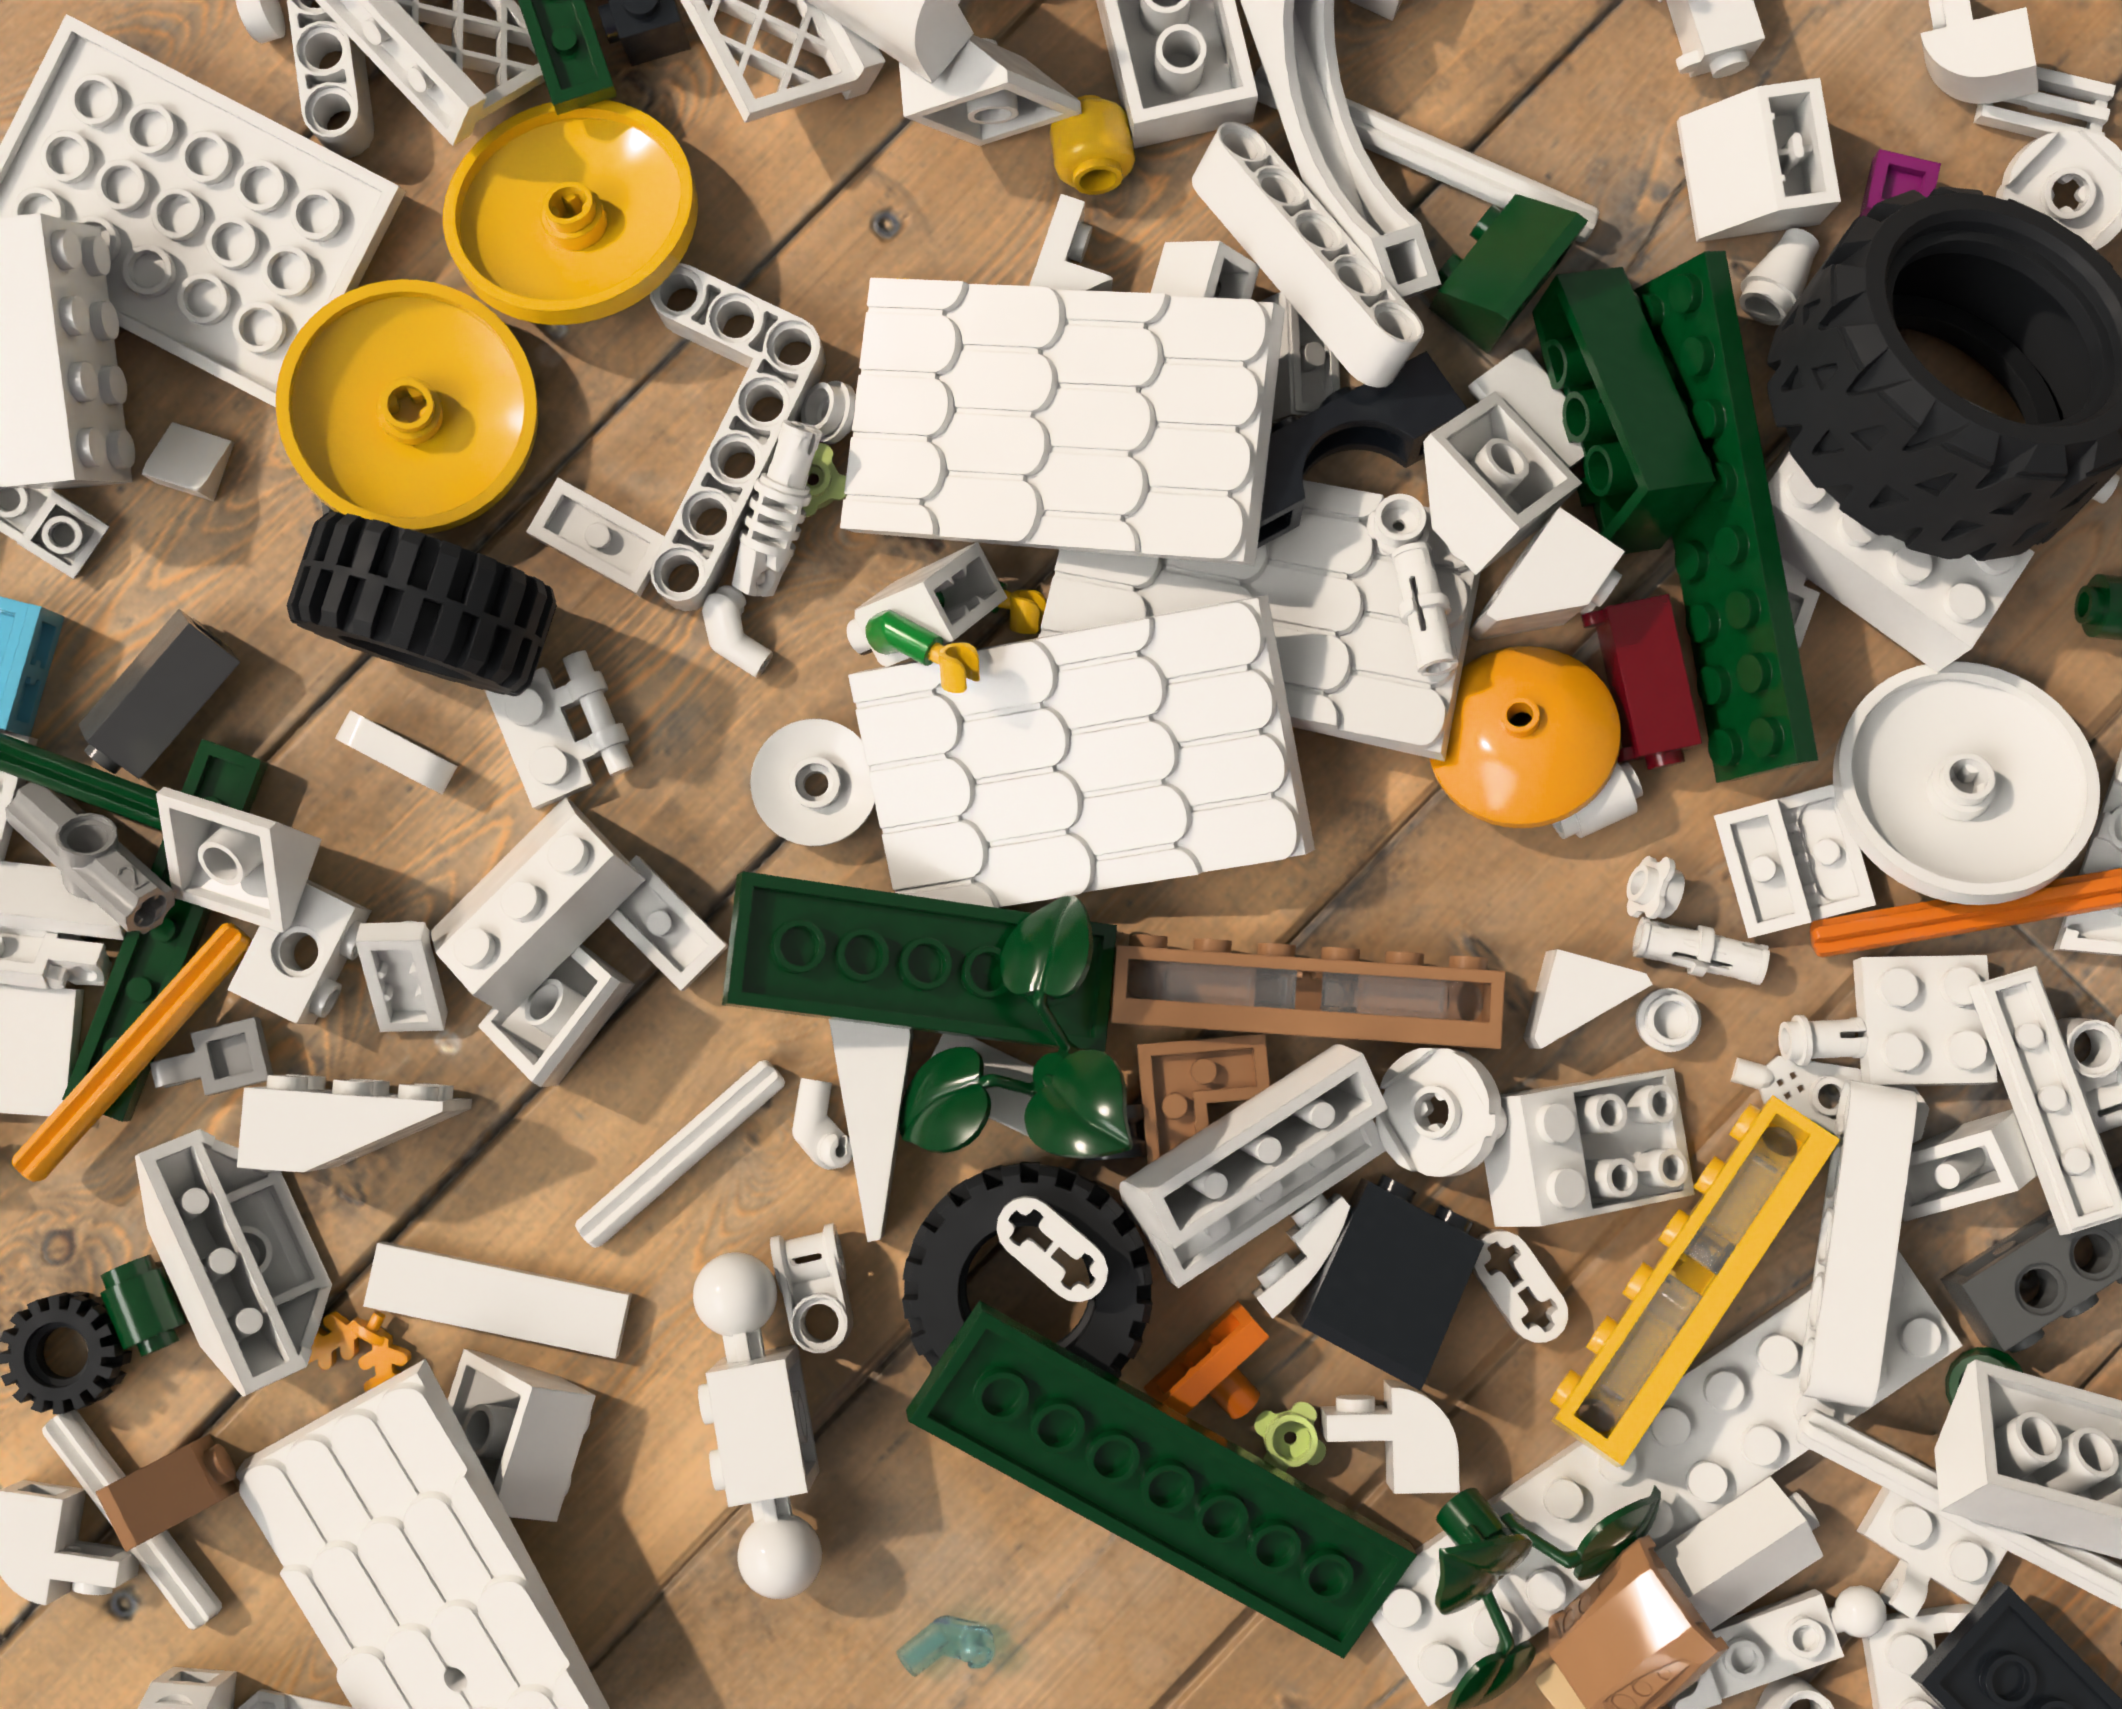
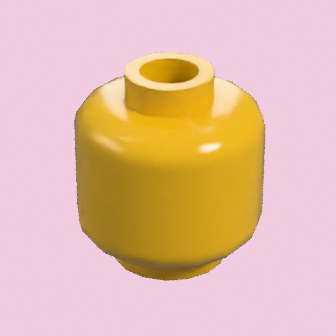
[1049,95,1136,195]

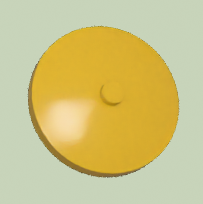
[443,100,698,325]
[276,279,538,534]

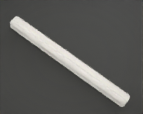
[1254,65,1599,242]
[1796,1409,2122,1609]

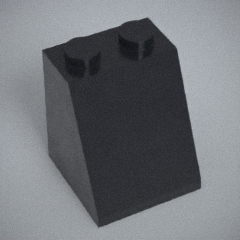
[1290,1174,1484,1391]

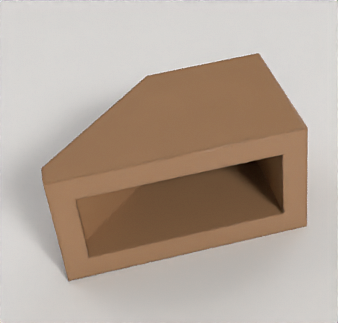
[96,1434,238,1552]

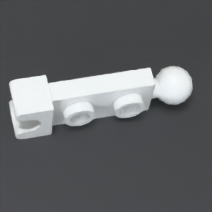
[1667,1585,1887,1709]

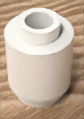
[1552,762,1643,839]

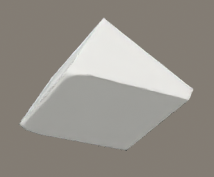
[141,422,234,502]

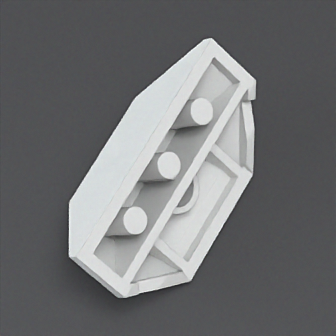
[135,1129,332,1397]

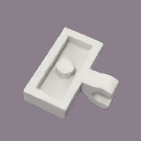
[1857,1486,2007,1619]

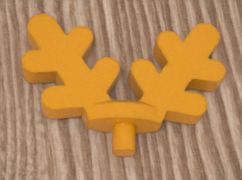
[308,1311,412,1392]

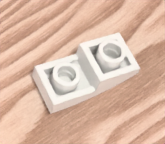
[0,487,110,579]
[1252,1193,1350,1319]

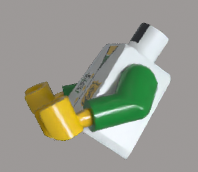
[847,542,1046,693]

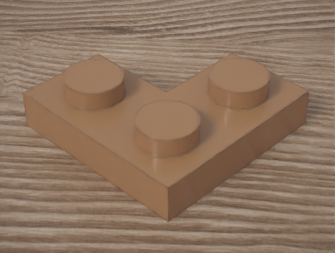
[1137,1034,1270,1165]

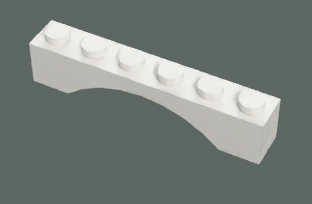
[1240,0,1441,301]

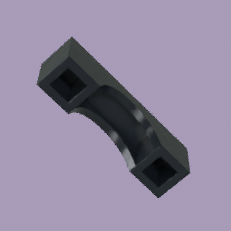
[1257,351,1467,548]

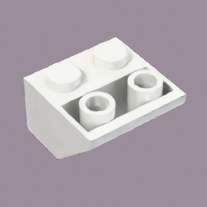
[1677,78,1841,242]

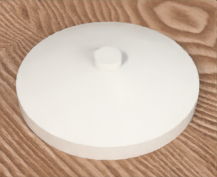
[1833,661,2100,905]

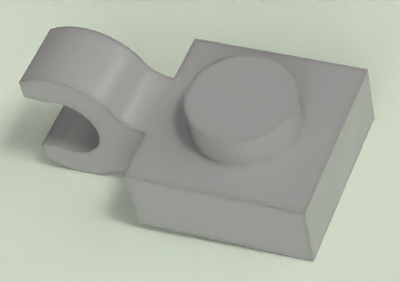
[150,1017,274,1096]

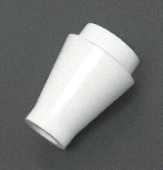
[1739,228,1820,325]

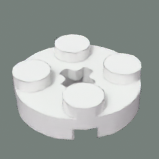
[1996,130,2122,250]
[1376,1048,1507,1177]

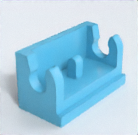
[0,596,65,737]

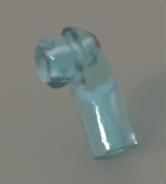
[896,1615,995,1677]

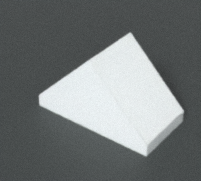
[1523,949,1653,1049]

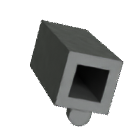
[78,609,240,779]

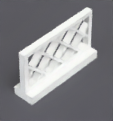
[315,0,545,146]
[680,0,886,123]

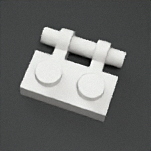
[485,650,634,810]

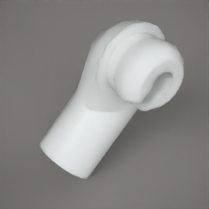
[702,585,773,678]
[792,1078,853,1170]

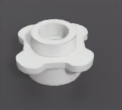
[1627,856,1685,919]

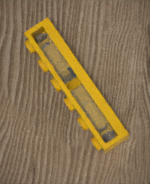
[1549,1095,1840,1467]

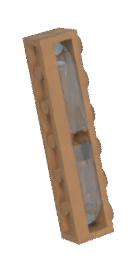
[1110,934,1505,1049]

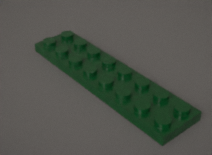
[1633,251,1818,783]
[906,1300,1417,1659]

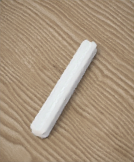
[575,1060,785,1248]
[42,1410,222,1630]

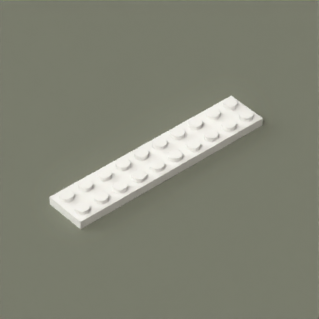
[1371,1250,1963,1707]

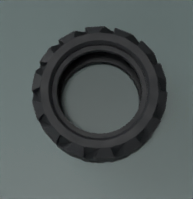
[1767,187,2122,561]

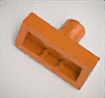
[1143,1300,1269,1419]

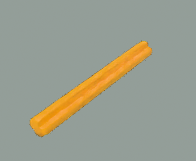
[12,923,252,1182]

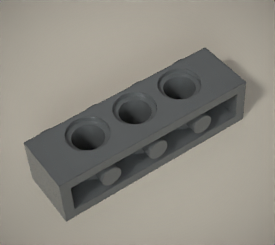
[1940,1164,2122,1353]

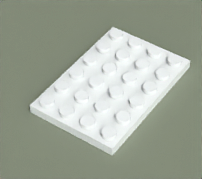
[0,14,406,407]

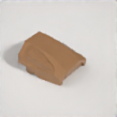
[1548,1535,1729,1709]

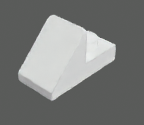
[1029,194,1113,292]

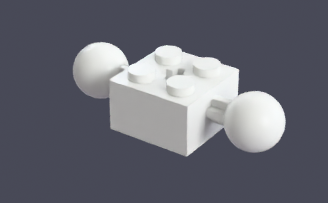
[693,1252,822,1599]

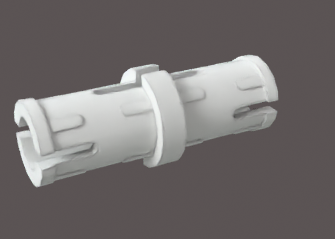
[1391,542,1459,676]
[1632,917,1770,985]

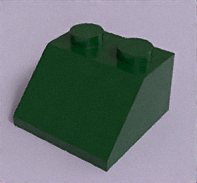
[1429,194,1588,354]

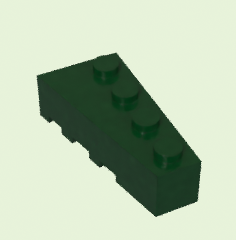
[1532,267,1716,554]

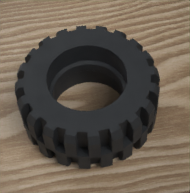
[286,512,557,696]
[902,1162,1153,1378]

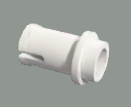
[1778,1015,1868,1066]

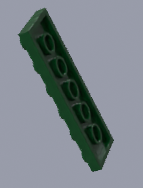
[722,871,1117,1052]

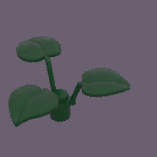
[899,895,1133,1158]
[1435,1485,1661,1709]

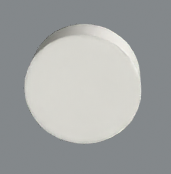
[235,0,286,44]

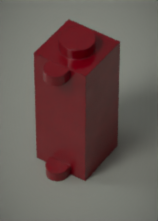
[1581,594,1702,770]

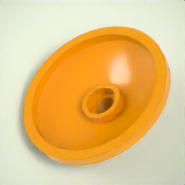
[1429,646,1621,828]

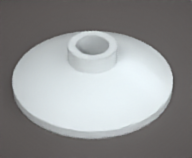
[750,719,875,846]

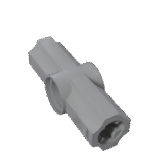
[5,782,175,935]

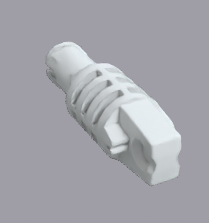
[732,420,823,597]

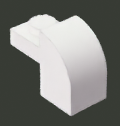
[1920,0,2039,104]
[1320,1379,1460,1494]
[0,1480,139,1606]

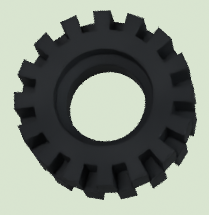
[0,1291,132,1414]

